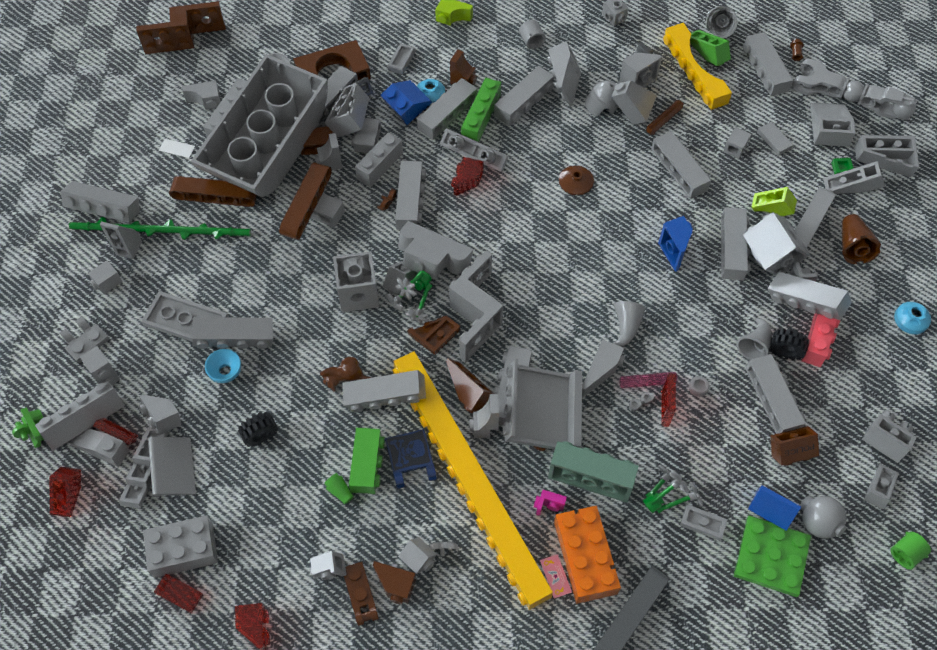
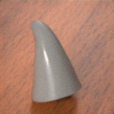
[613,301,645,347]
[737,318,772,360]

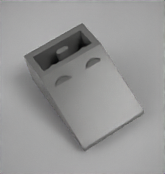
[547,41,581,107]
[810,103,856,147]

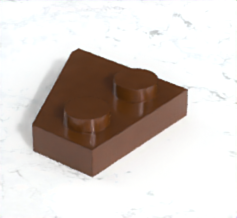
[407,315,461,355]

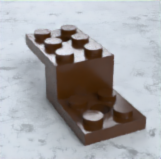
[136,1,226,55]

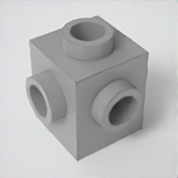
[602,0,628,26]

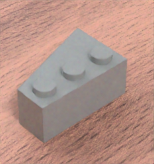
[855,135,919,177]

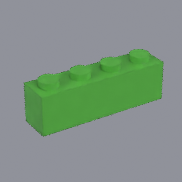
[461,77,501,142]

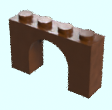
[293,40,371,80]

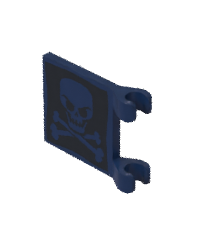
[385,429,437,489]

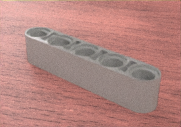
[795,187,836,249]

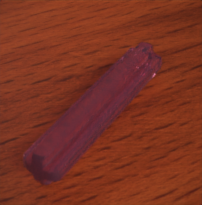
[619,372,678,388]

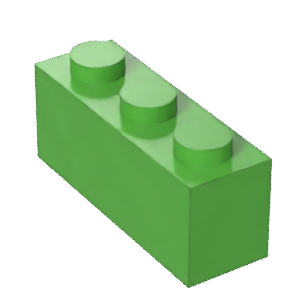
[349,428,385,494]

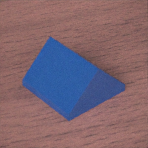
[748,485,801,531]

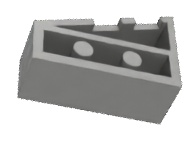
[325,83,369,137]

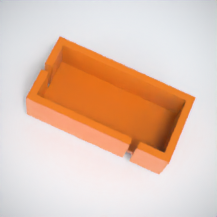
[554,505,621,604]

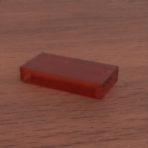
[93,418,138,445]
[154,574,203,614]

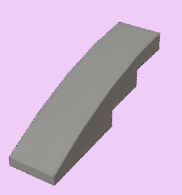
[119,427,168,509]

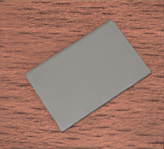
[148,436,196,497]

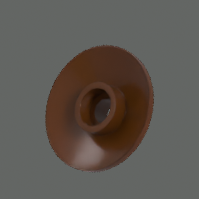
[559,165,594,195]

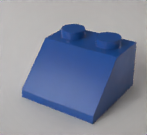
[380,80,432,125]
[658,216,693,272]

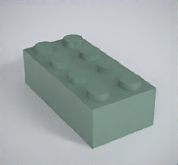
[548,441,639,503]

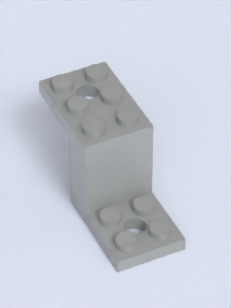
[449,250,503,363]

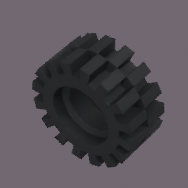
[770,328,809,361]
[238,412,278,447]

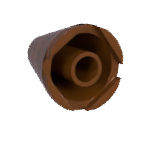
[842,214,881,264]

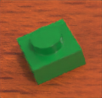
[831,158,854,175]

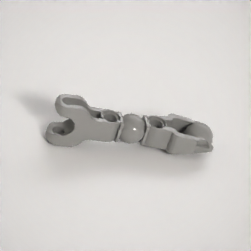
[792,59,917,120]

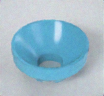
[417,79,446,106]
[894,302,931,334]
[205,349,241,383]

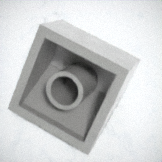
[619,53,662,88]

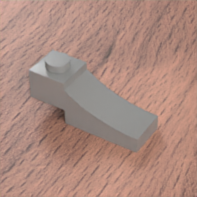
[469,394,499,438]

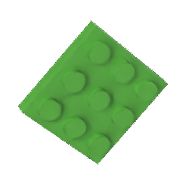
[733,516,811,597]

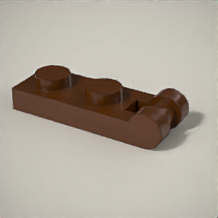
[344,561,379,626]

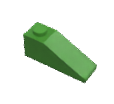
[690,30,731,66]

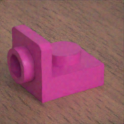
[534,490,567,516]

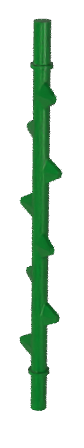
[69,217,251,240]

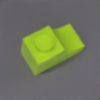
[435,0,473,26]
[751,187,797,216]

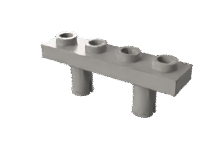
[440,128,509,172]

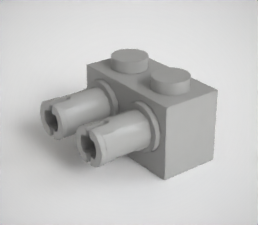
[862,410,917,463]

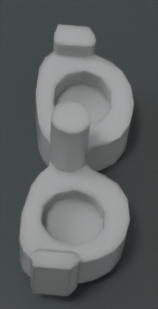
[629,392,656,412]
[428,542,458,556]

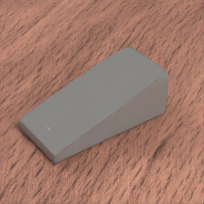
[864,464,899,509]

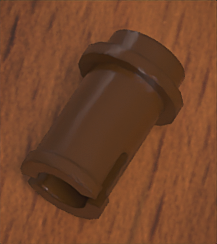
[790,39,804,61]

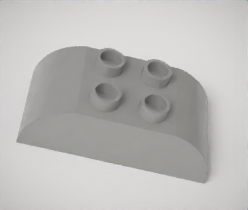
[191,54,328,197]

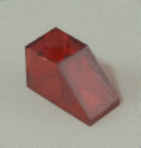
[49,466,81,517]

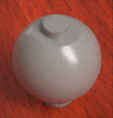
[800,495,847,539]

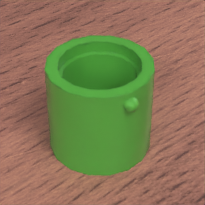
[890,532,931,570]

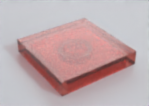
[661,373,676,427]

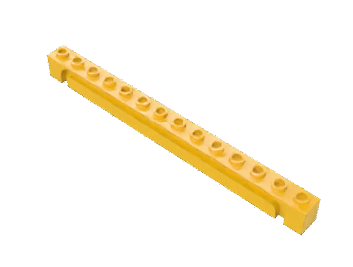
[392,351,553,610]

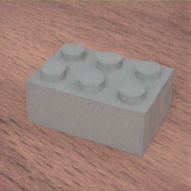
[143,515,218,578]

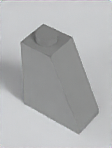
[612,80,656,125]

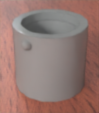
[519,20,546,49]

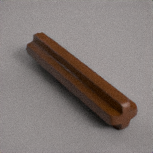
[646,99,684,135]

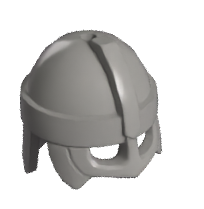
[705,6,738,38]
[585,80,618,116]

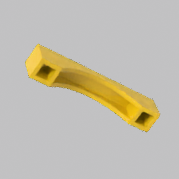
[663,22,732,110]

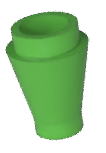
[324,473,354,505]

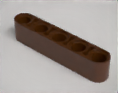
[279,162,332,240]
[169,176,257,207]

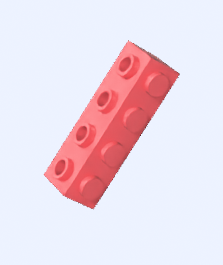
[801,313,840,367]

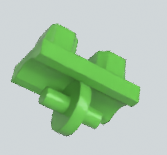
[12,407,44,448]

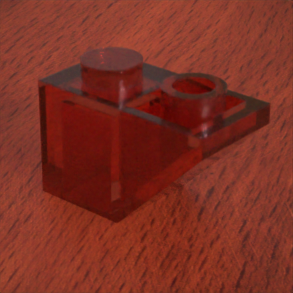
[451,157,484,196]
[235,603,270,650]

